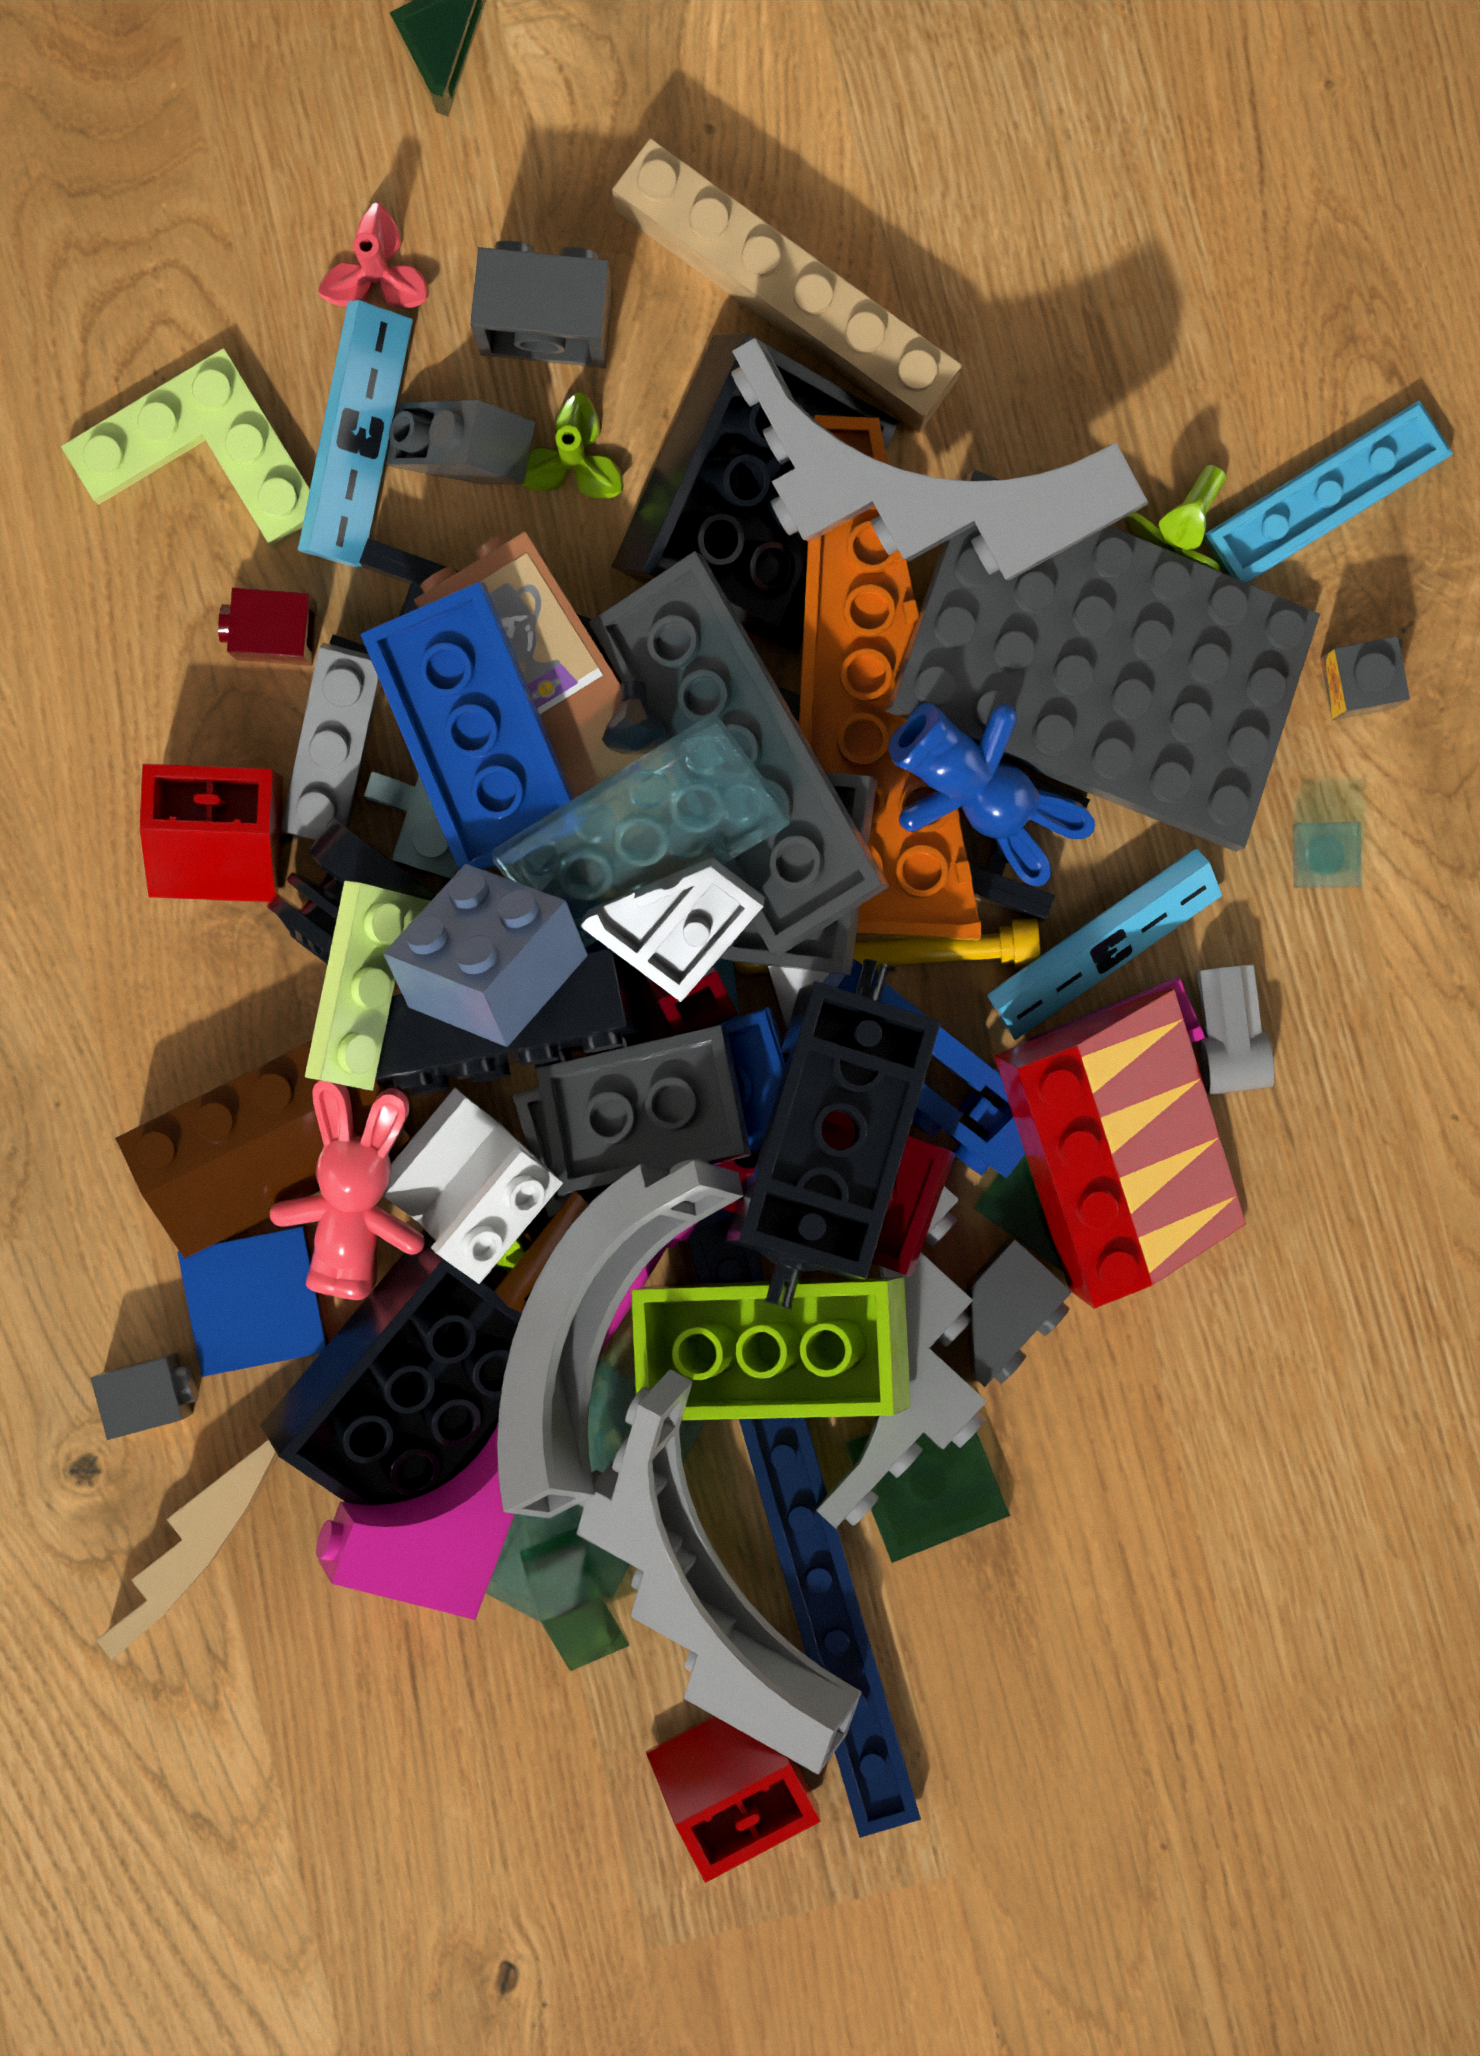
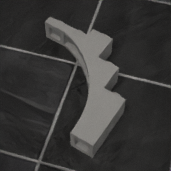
[731,338,1149,581]
[815,1111,987,1529]
[577,1369,862,1774]

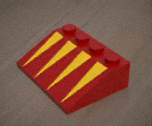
[994,987,1246,1309]

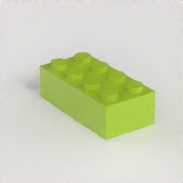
[631,1276,911,1420]

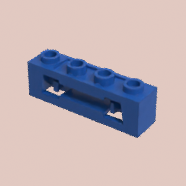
[822,959,1025,1178]

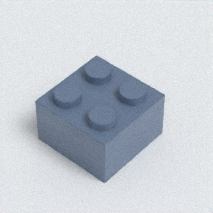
[383,864,588,1047]

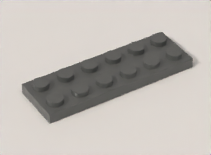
[589,551,890,956]

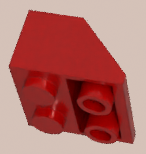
[139,764,283,903]
[646,1715,821,1883]

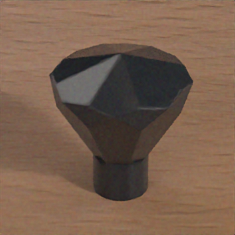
[602,680,668,754]

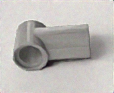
[1197,964,1274,1095]

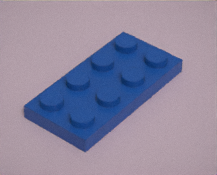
[360,582,586,870]

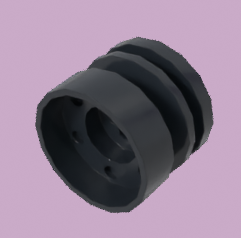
[267,818,436,964]

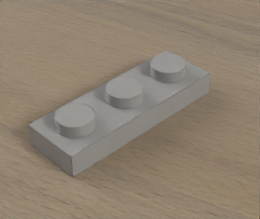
[280,643,381,840]

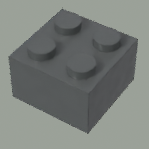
[470,241,613,368]

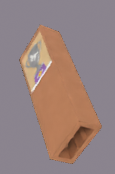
[414,531,721,904]

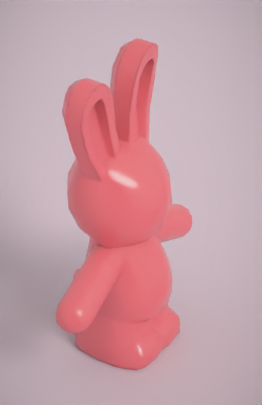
[270,1080,425,1300]

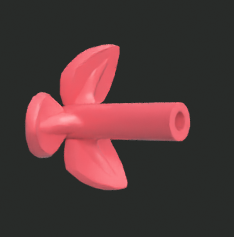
[318,202,429,309]

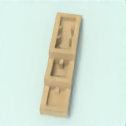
[96,1440,278,1661]

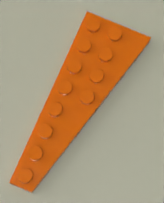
[799,415,981,941]

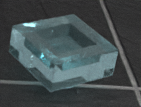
[1292,822,1362,888]

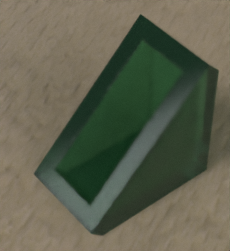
[389,0,486,116]
[519,1525,630,1671]

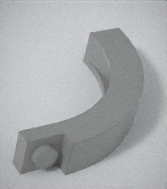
[497,1159,744,1518]

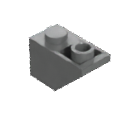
[386,400,536,485]
[967,1237,1072,1387]

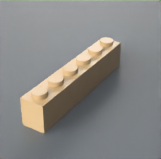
[612,138,962,433]

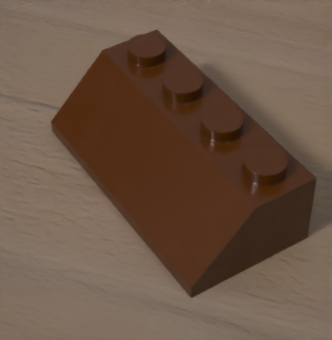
[115,1040,412,1259]

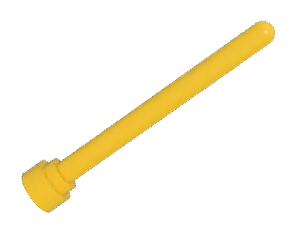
[734,918,1040,975]

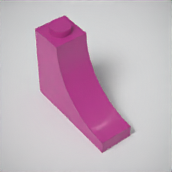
[316,1424,515,1620]

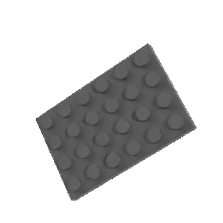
[886,469,1320,852]

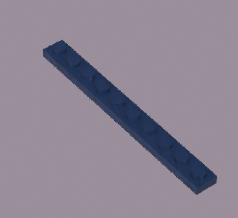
[687,1209,921,1838]

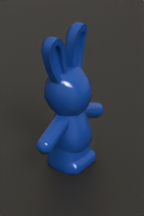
[888,703,1095,886]

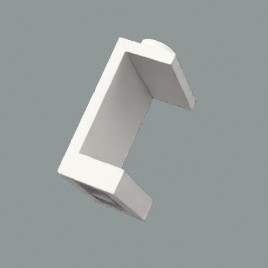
[382,1087,563,1284]

